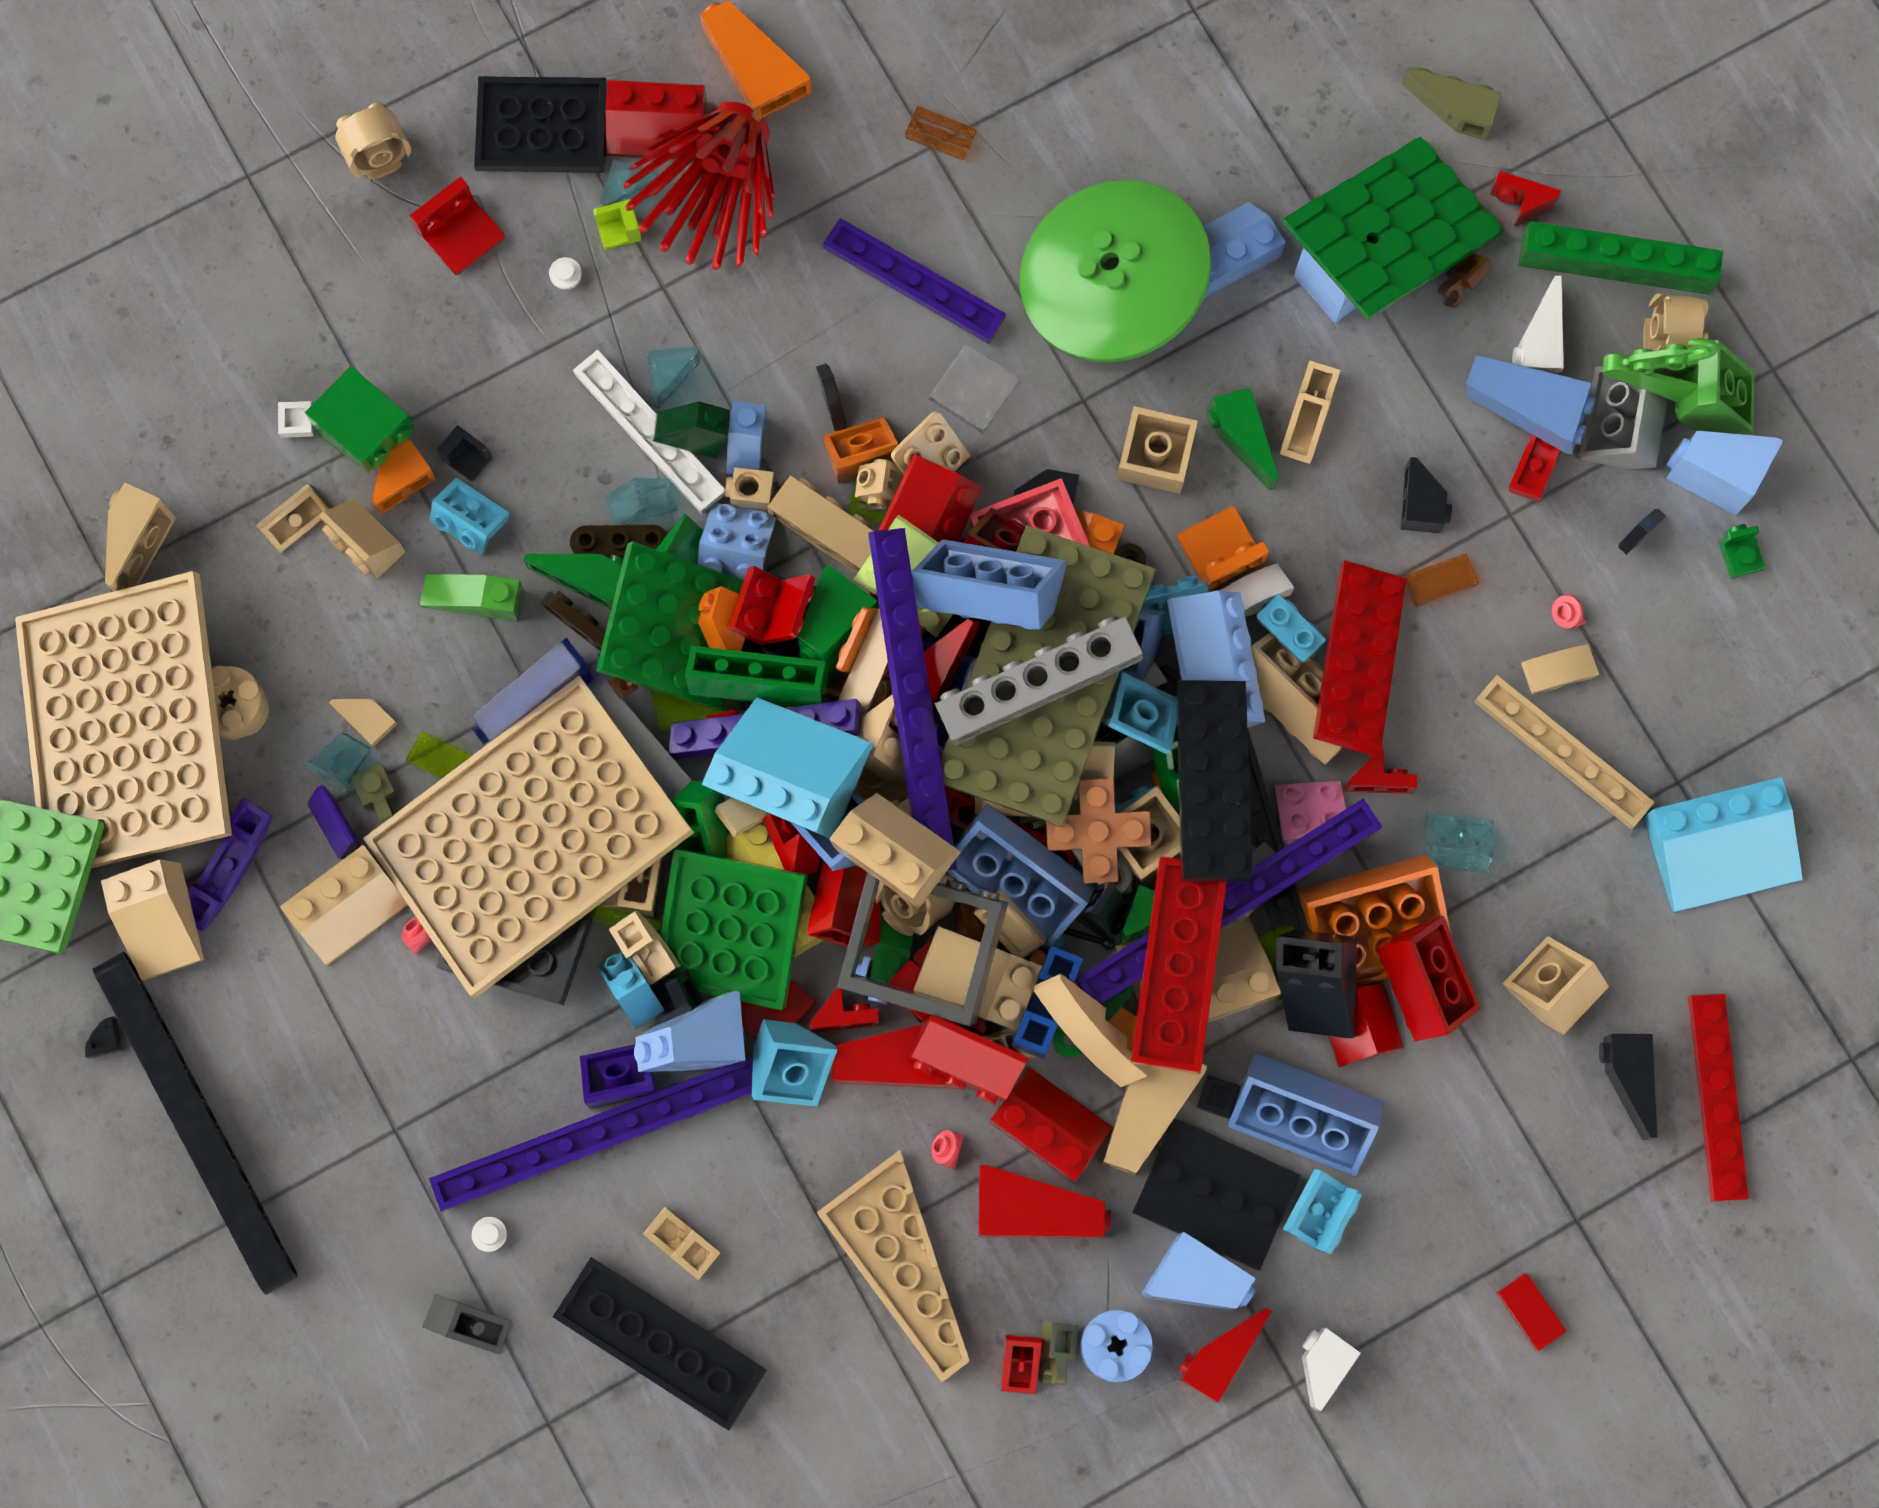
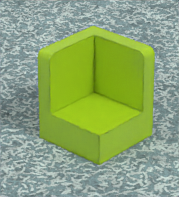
[593,199,642,250]

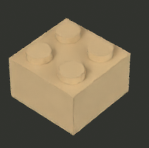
[1116,406,1198,494]

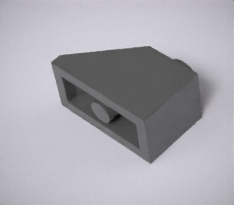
[422,1294,511,1354]

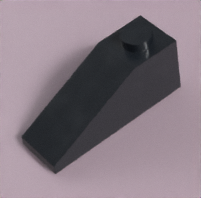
[1075,882,1128,938]
[1599,1034,1657,1140]

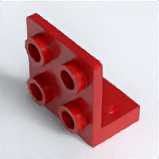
[409,176,505,276]
[728,566,815,645]

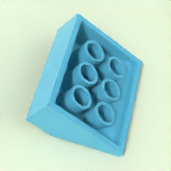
[702,697,873,838]
[1643,777,1803,913]

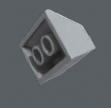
[1579,366,1668,470]

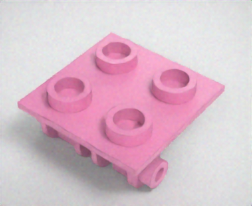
[1274,781,1346,844]

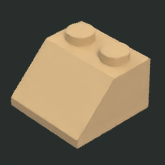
[1117,787,1181,881]
[1503,936,1609,1035]

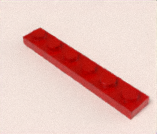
[1688,993,1749,1202]

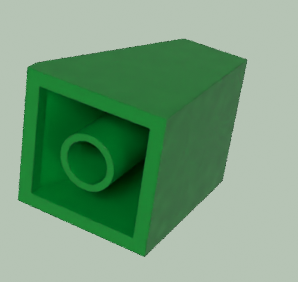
[304,366,414,473]
[797,564,879,689]

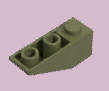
[1402,67,1501,140]

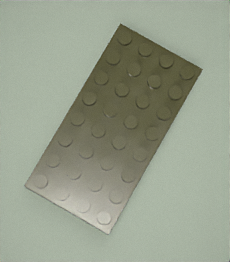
[940,525,1155,827]

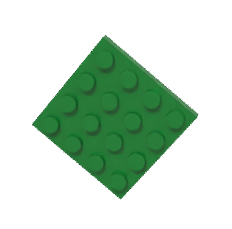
[596,541,744,711]
[658,847,808,1010]

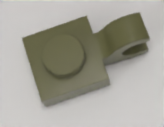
[350,763,397,823]
[1039,1322,1078,1385]

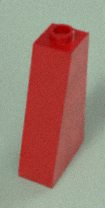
[807,861,880,948]
[829,1019,960,1089]
[978,1165,1111,1239]

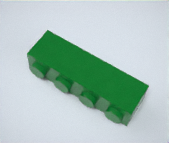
[685,646,828,707]

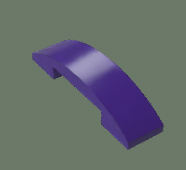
[188,798,273,932]

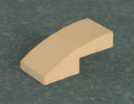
[1521,644,1599,694]
[609,911,681,986]
[643,1207,720,1280]

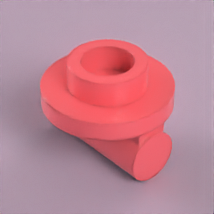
[1552,593,1586,628]
[402,917,432,954]
[932,1130,964,1169]

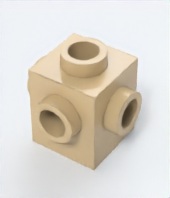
[855,459,903,509]

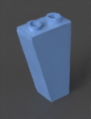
[1466,355,1596,455]

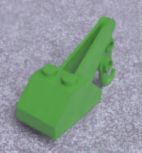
[1603,338,1754,435]

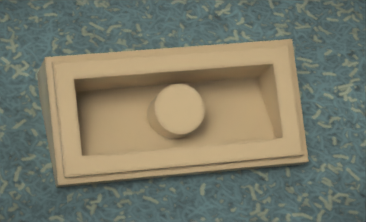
[256,484,329,553]

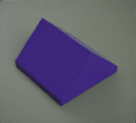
[580,1044,657,1109]

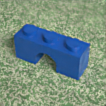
[1012,946,1084,1060]

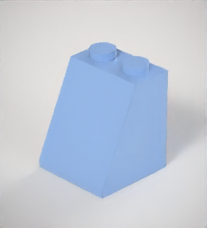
[1666,431,1783,516]
[634,991,745,1072]
[1141,1232,1256,1311]

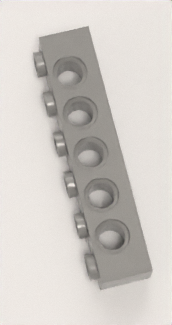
[935,616,1144,746]

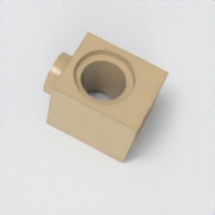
[725,467,775,512]

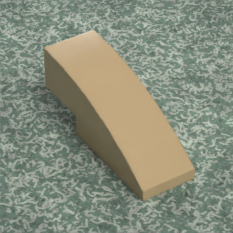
[1279,360,1341,464]

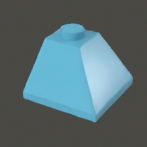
[1102,672,1177,754]
[752,1019,838,1107]

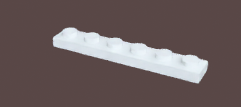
[573,350,725,515]

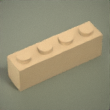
[767,475,873,575]

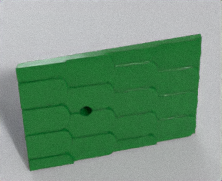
[1282,137,1504,324]

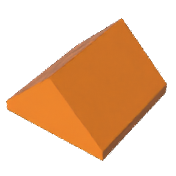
[822,417,899,483]

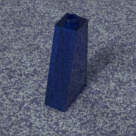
[472,637,593,745]

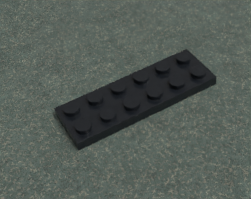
[1176,680,1253,882]
[553,1257,767,1431]

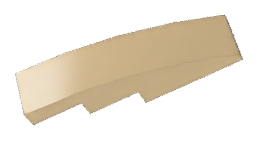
[1034,974,1148,1087]

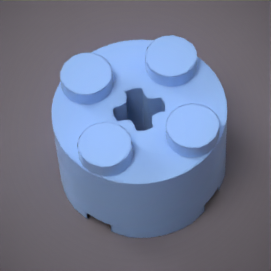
[1080,1310,1153,1382]

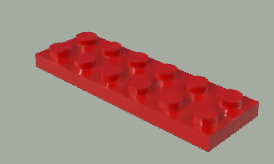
[1313,560,1407,757]
[1130,856,1227,1074]

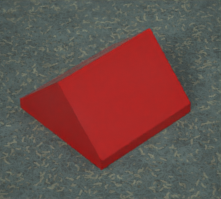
[1328,983,1404,1068]

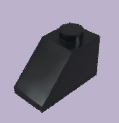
[1400,457,1452,533]

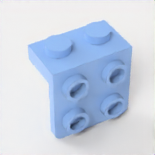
[697,503,776,580]

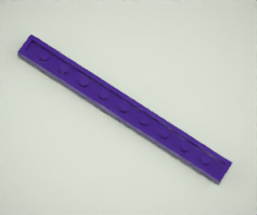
[868,528,957,871]
[1075,798,1383,1005]
[429,1056,753,1212]

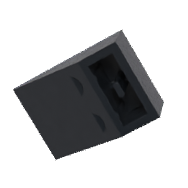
[1276,929,1357,1039]

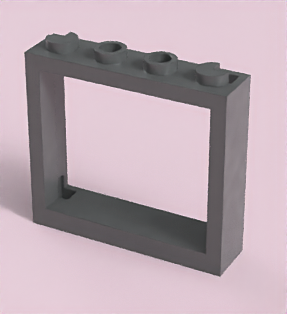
[837,872,1008,1026]

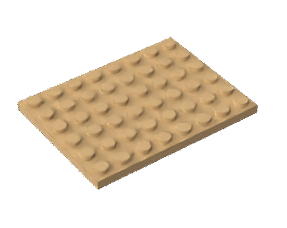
[15,571,232,868]
[363,675,694,999]

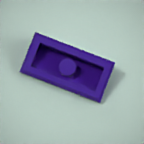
[308,785,361,859]

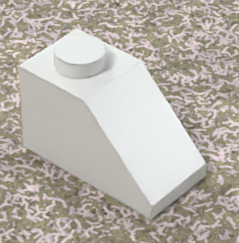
[1302,1328,1361,1411]

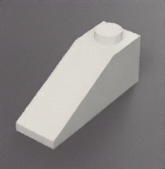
[1512,275,1564,374]

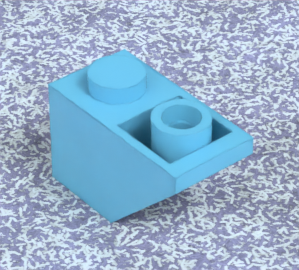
[597,951,664,1029]

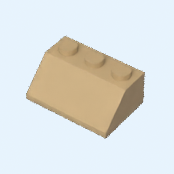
[829,793,960,909]
[279,845,408,966]

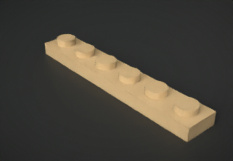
[1474,674,1655,829]

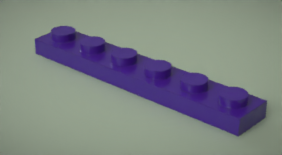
[823,218,1006,344]
[669,699,862,760]

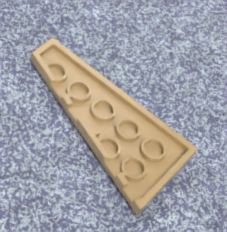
[817,1150,970,1383]

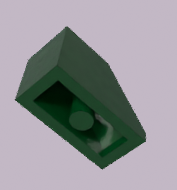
[653,401,730,458]

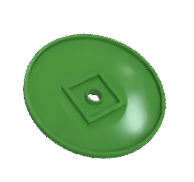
[1020,180,1212,363]

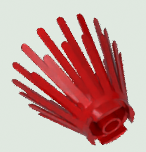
[622,101,775,270]

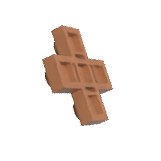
[1046,778,1151,883]

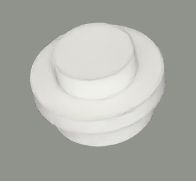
[549,257,582,290]
[472,1217,507,1252]

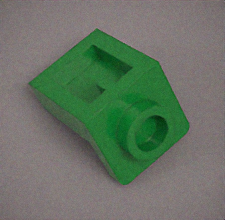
[1718,524,1765,579]

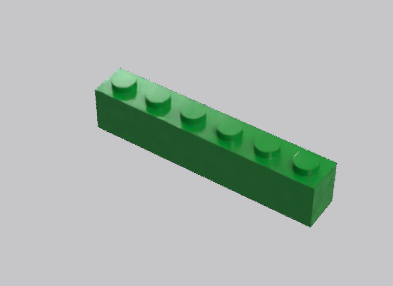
[1518,221,1723,295]

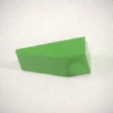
[420,574,524,622]

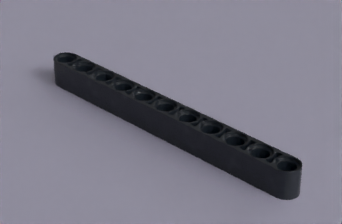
[93,951,298,1295]

